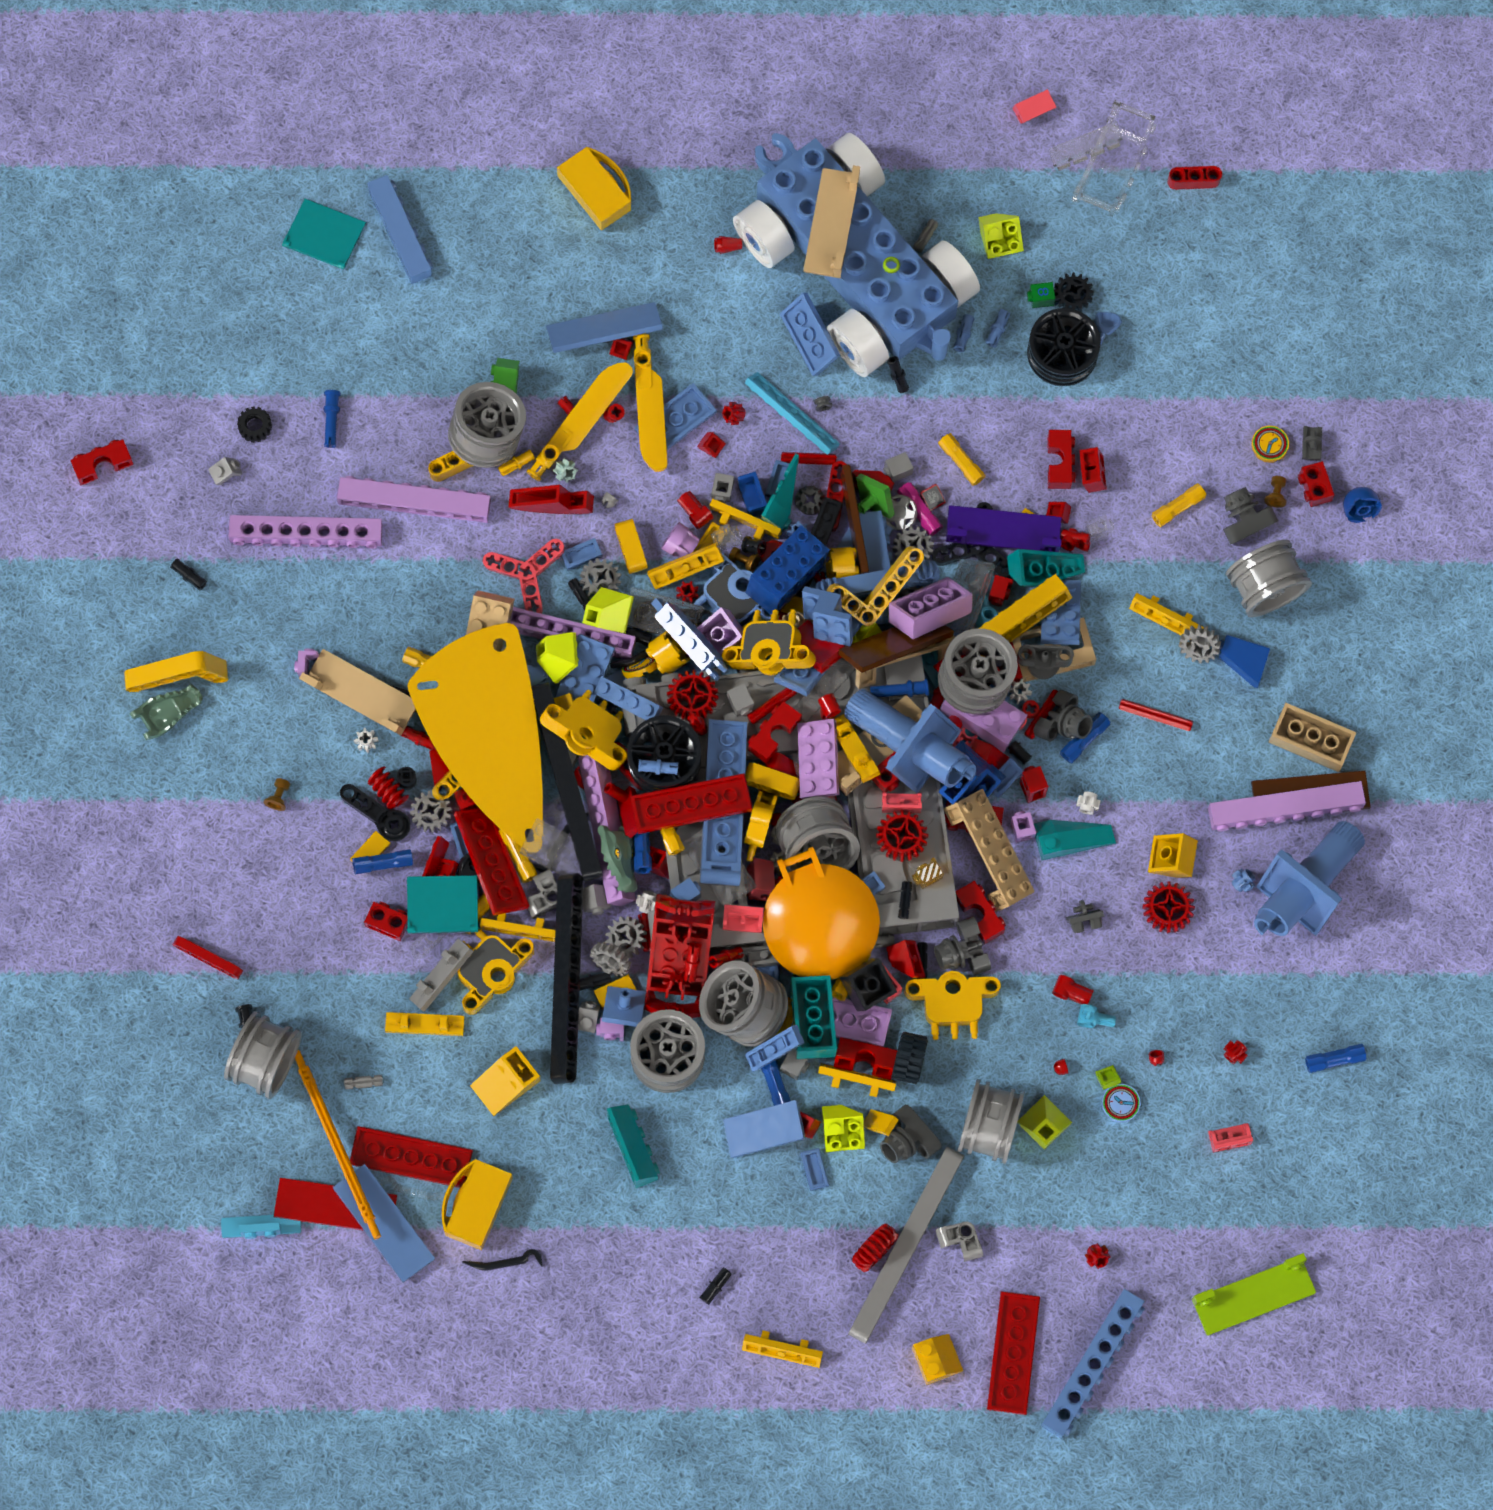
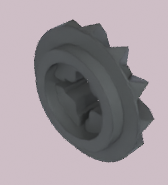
[795,485,825,515]

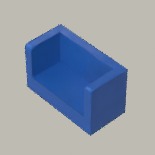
[737,471,767,516]

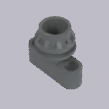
[1223,487,1278,545]
[1017,645,1074,679]
[1034,690,1093,742]
[934,916,991,975]
[880,1104,942,1163]

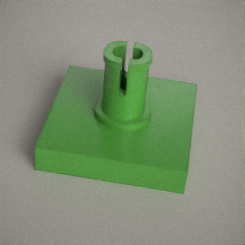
[856,474,895,519]

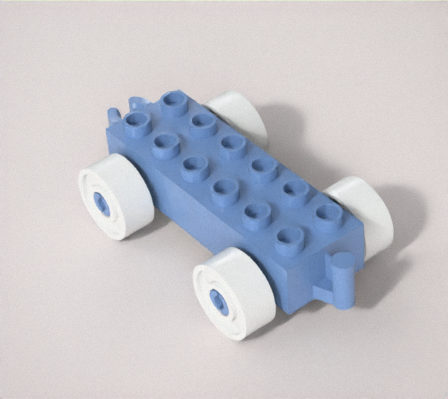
[733,133,980,377]

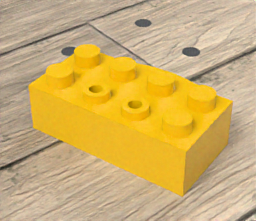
[557,147,631,231]
[442,1159,513,1251]

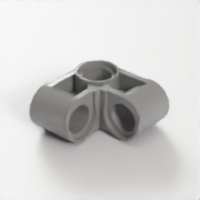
[527,869,557,919]
[936,1222,983,1262]

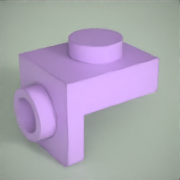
[294,648,319,677]

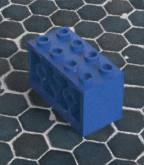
[745,525,830,615]

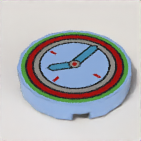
[1101,1084,1141,1123]

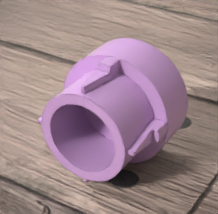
[661,522,700,558]

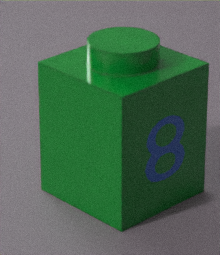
[1027,282,1055,308]

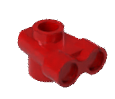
[1061,528,1090,552]

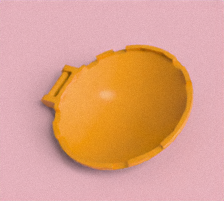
[763,846,880,980]

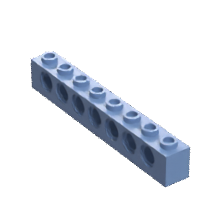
[1041,1289,1145,1439]

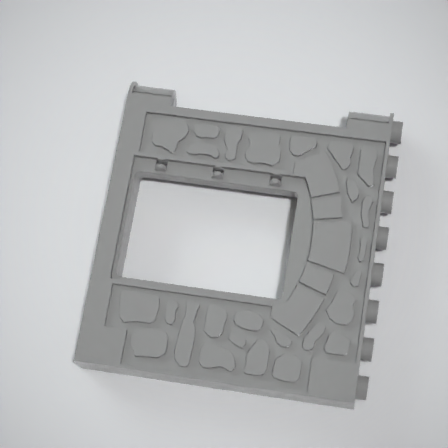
[622,655,959,959]

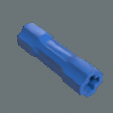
[1060,712,1111,764]
[634,832,652,874]
[352,849,413,875]
[1305,1044,1367,1073]
[761,1060,791,1106]

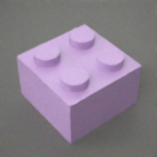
[697,607,744,662]

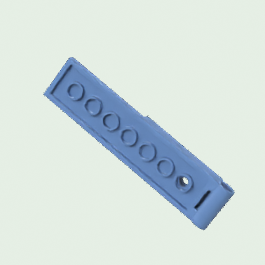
[700,719,748,886]

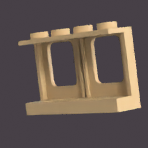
[1011,617,1096,682]

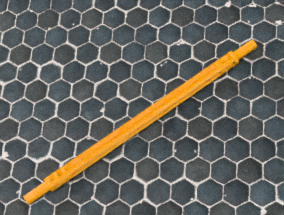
[295,1050,381,1239]

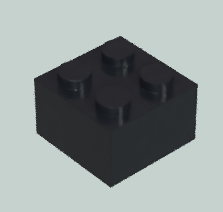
[839,958,897,1011]

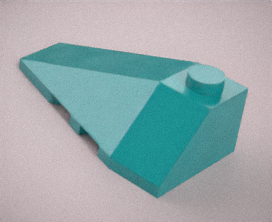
[761,453,799,532]
[1007,549,1085,587]
[1034,820,1116,861]

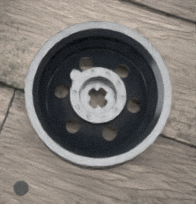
[1027,308,1101,386]
[627,715,701,792]

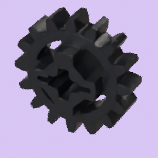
[1054,272,1094,312]

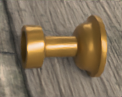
[1264,476,1287,508]
[728,547,761,573]
[263,778,290,811]

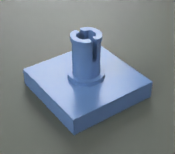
[602,986,646,1027]

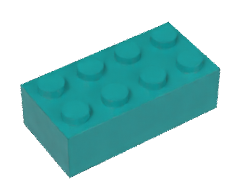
[790,975,837,1059]

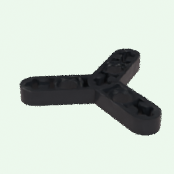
[932,502,1011,578]

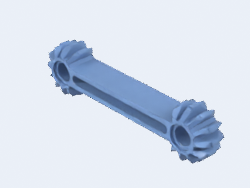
[814,560,940,597]

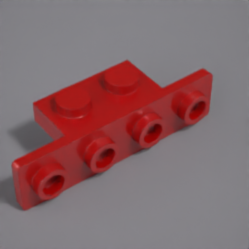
[422,836,459,876]

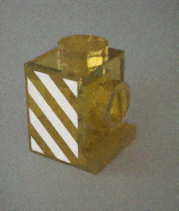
[912,857,944,889]

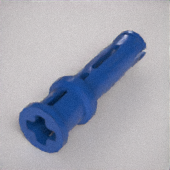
[323,390,341,448]
[870,679,929,697]

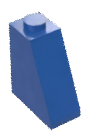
[1219,635,1270,688]

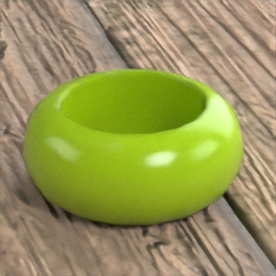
[883,257,900,273]

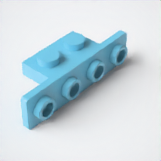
[221,1215,301,1239]

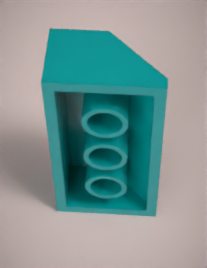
[607,1104,660,1188]

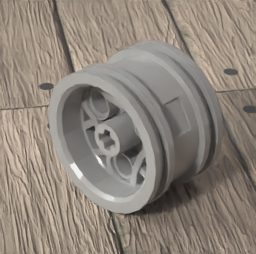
[448,382,526,468]
[1226,539,1312,617]
[938,629,1018,714]
[775,796,860,871]
[699,961,788,1047]
[630,1010,705,1093]
[224,1011,302,1100]
[958,1079,1025,1164]

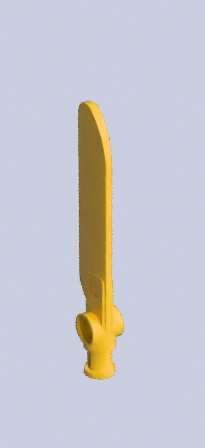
[633,333,668,472]
[526,362,633,482]

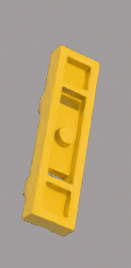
[710,499,782,540]
[647,543,724,590]
[1129,593,1204,640]
[835,714,880,783]
[480,913,555,942]
[385,1012,465,1036]
[818,1063,897,1097]
[742,1330,823,1368]

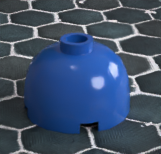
[1343,487,1382,523]

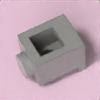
[711,473,734,504]

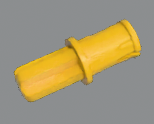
[498,449,535,476]

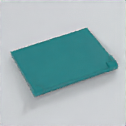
[282,198,366,270]
[407,875,479,933]

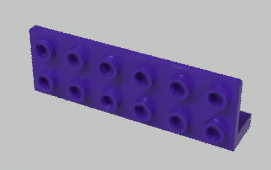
[946,505,1061,552]

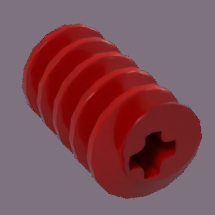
[368,766,409,809]

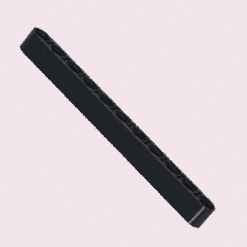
[531,682,603,882]
[550,873,583,1084]

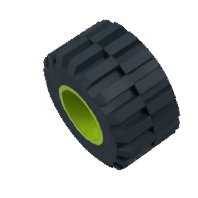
[892,1032,928,1084]

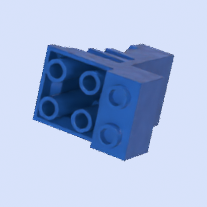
[939,740,1006,805]

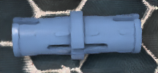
[985,309,1011,348]
[953,314,975,352]
[638,759,678,775]

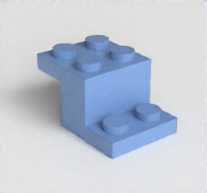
[802,586,853,646]

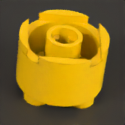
[825,547,859,578]
[646,631,690,674]

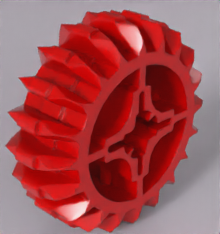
[666,670,719,720]
[876,810,929,862]
[1142,881,1195,933]
[852,1223,898,1272]

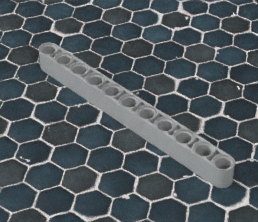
[848,1147,965,1344]

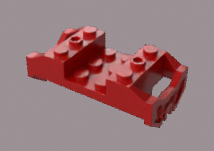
[644,894,716,1018]

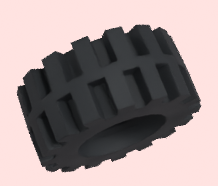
[237,406,272,443]

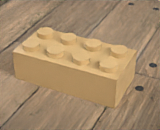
[466,590,515,652]
[1268,702,1357,772]

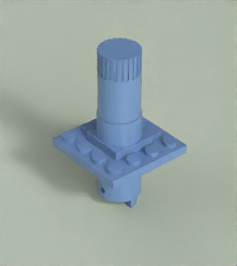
[844,689,976,793]
[1254,821,1365,936]

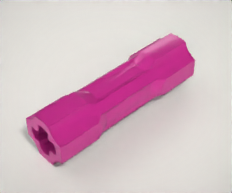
[897,482,943,536]

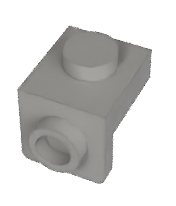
[208,457,242,485]
[578,1001,601,1033]

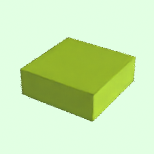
[1095,1065,1121,1090]

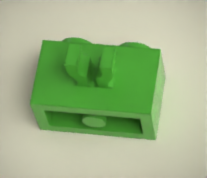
[491,358,520,394]

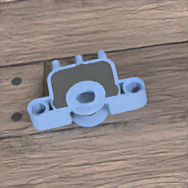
[692,552,771,627]

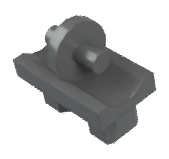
[1302,426,1322,461]
[1066,900,1104,933]

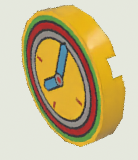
[1251,425,1289,463]
[622,656,658,679]

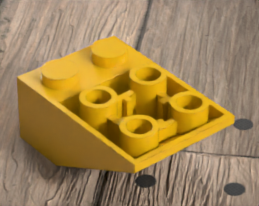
[470,1046,541,1116]

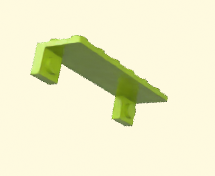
[1191,1253,1316,1336]

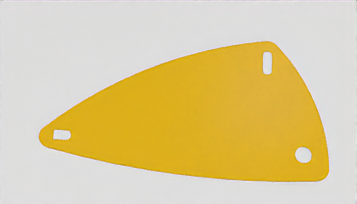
[408,623,543,853]

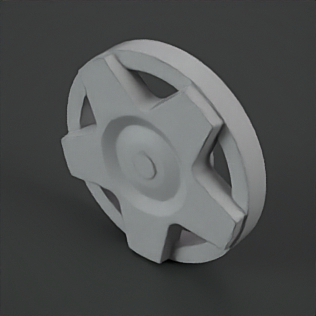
[883,495,917,530]

